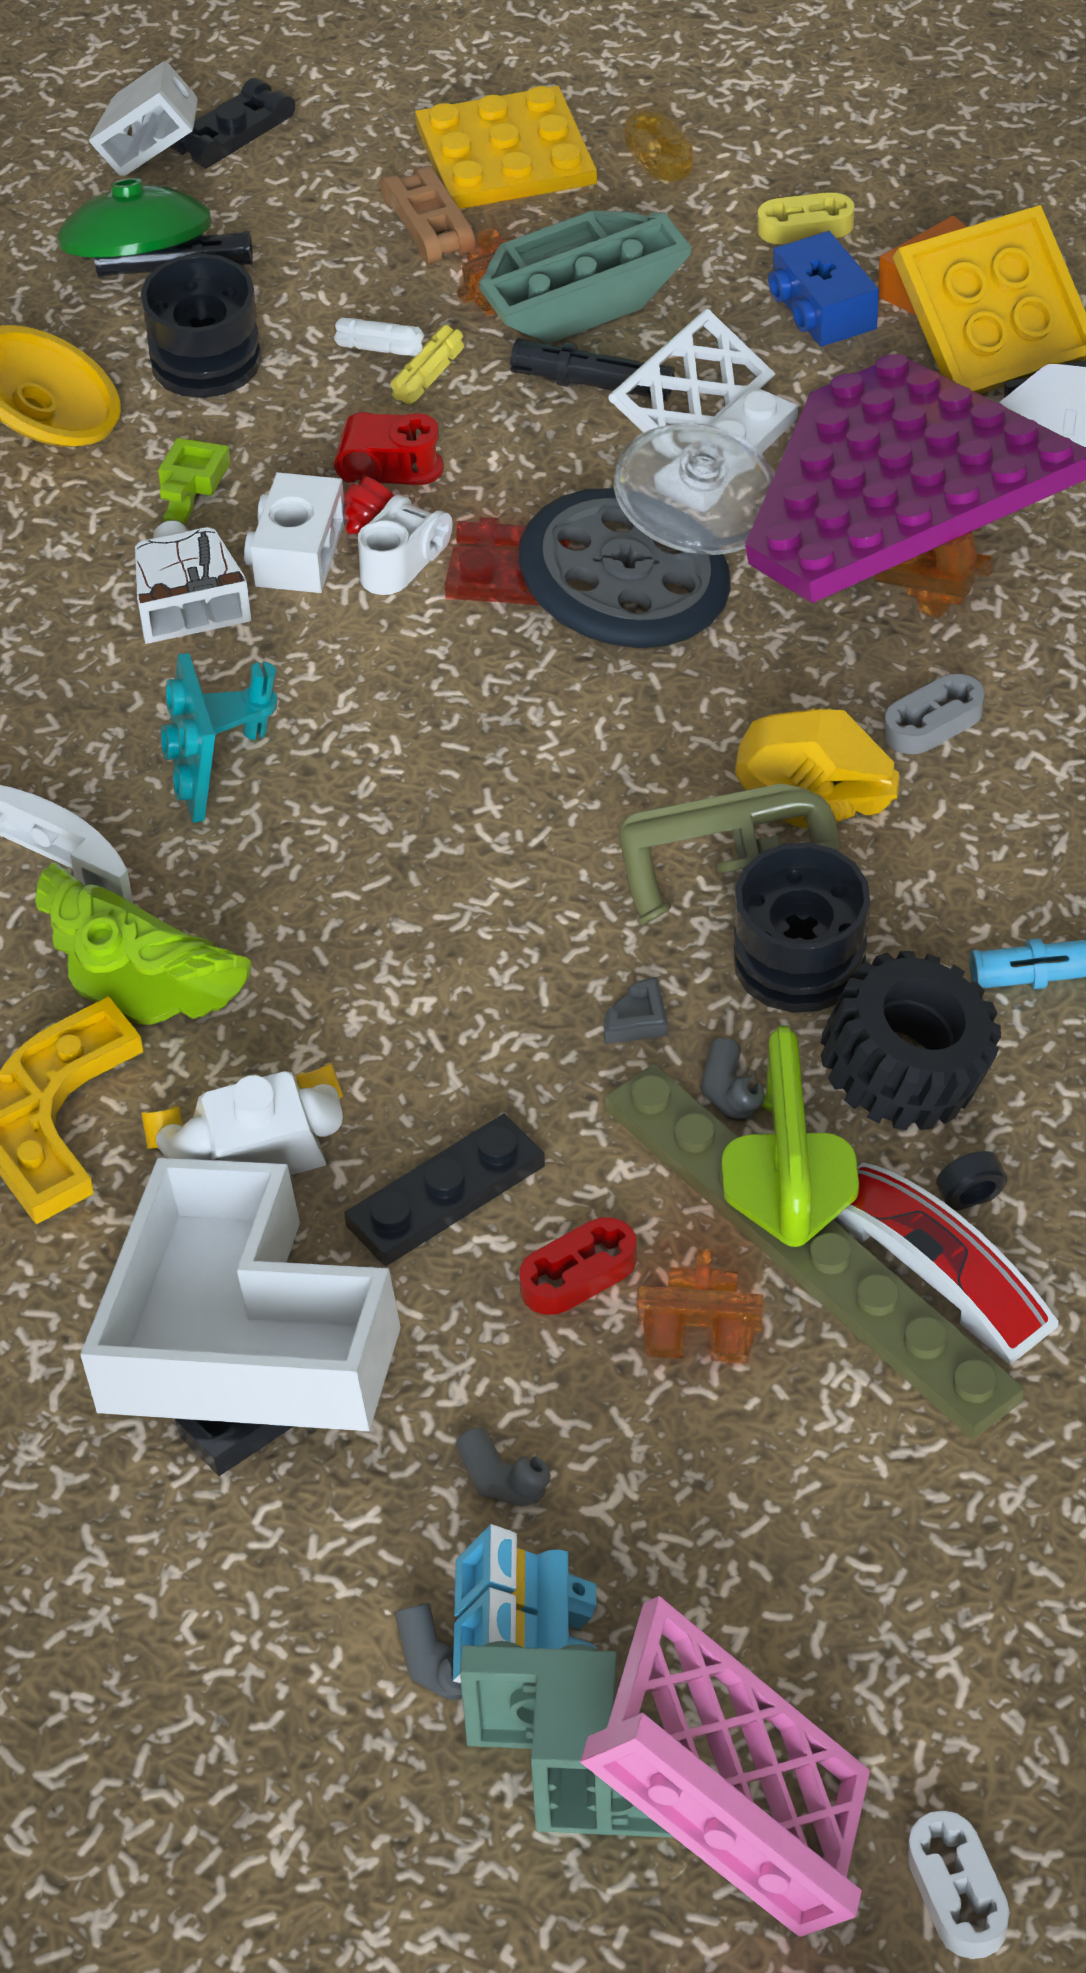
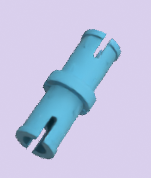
[969,938,1086,989]

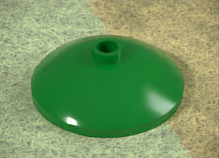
[57,178,212,257]

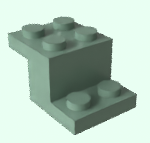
[460,1641,674,1838]

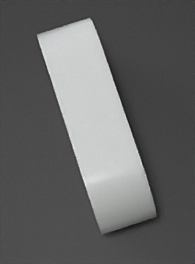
[907,1811,1010,1959]

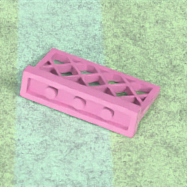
[580,1596,870,1937]

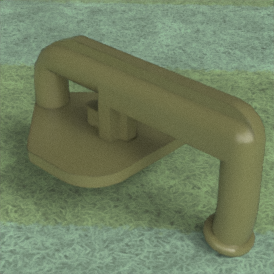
[619,784,841,925]

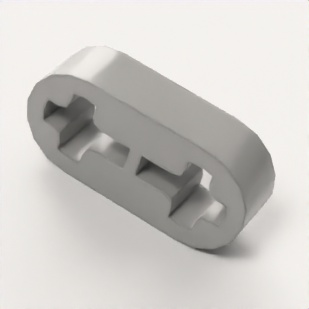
[884,674,985,754]

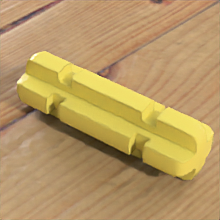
[390,325,464,405]

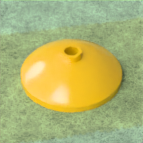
[0,325,121,447]

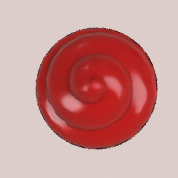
[343,476,394,535]

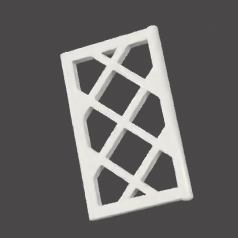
[608,309,776,461]

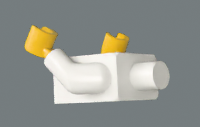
[141,1062,344,1175]

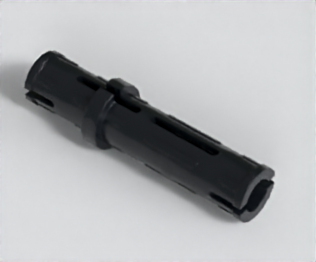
[94,231,253,278]
[510,338,675,402]

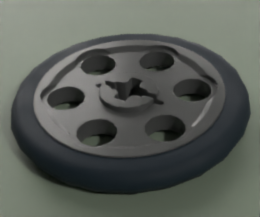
[519,488,731,648]

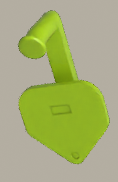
[722,1025,859,1247]

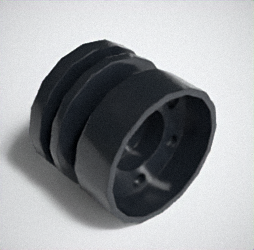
[140,253,261,398]
[734,843,870,1013]

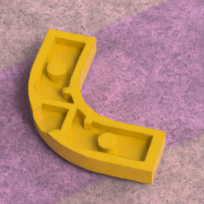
[0,996,143,1224]

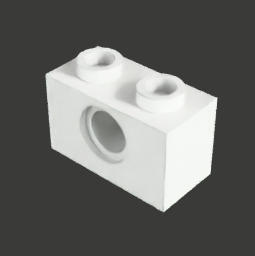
[244,472,345,593]

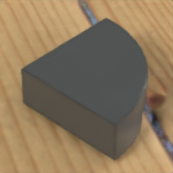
[604,977,668,1044]

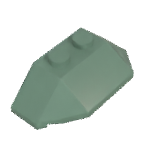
[479,210,692,344]

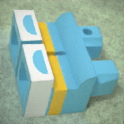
[453,1524,597,1683]

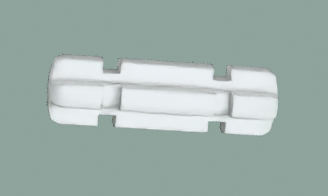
[334,317,424,356]

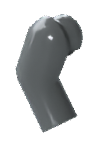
[701,1038,765,1120]
[455,1427,551,1507]
[394,1603,462,1700]

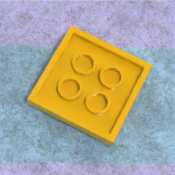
[415,85,597,209]
[892,205,1086,394]

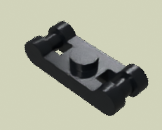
[169,78,295,169]

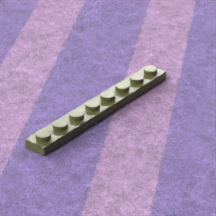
[605,1063,1025,1440]

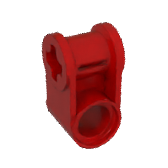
[334,412,444,485]

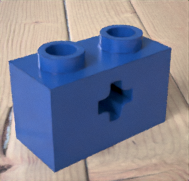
[768,231,879,347]

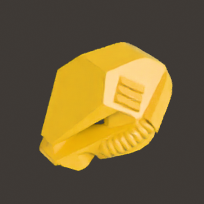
[735,708,900,829]

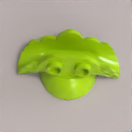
[35,862,252,1025]

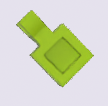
[158,438,231,526]

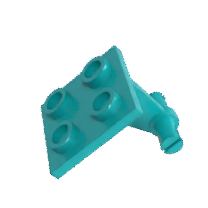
[160,653,277,823]

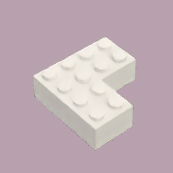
[80,1158,401,1431]

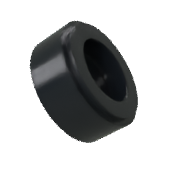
[936,1151,1007,1210]

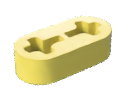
[758,193,854,244]

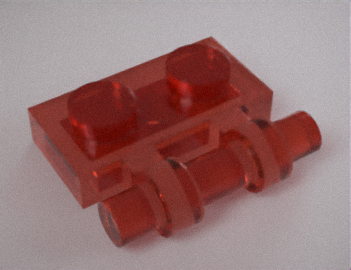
[444,516,571,605]

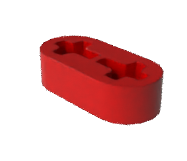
[519,1217,637,1315]

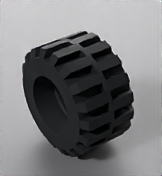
[820,951,1001,1130]

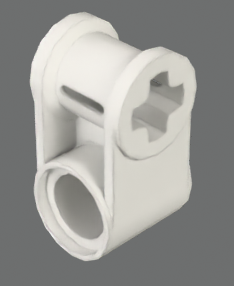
[358,495,453,595]

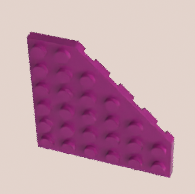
[745,354,1086,603]

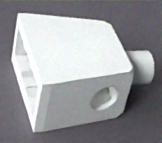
[89,62,198,176]

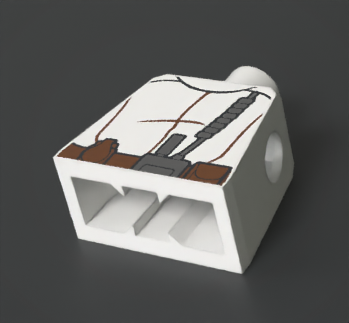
[135,521,252,644]

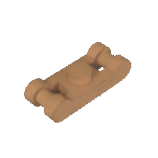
[380,165,476,265]

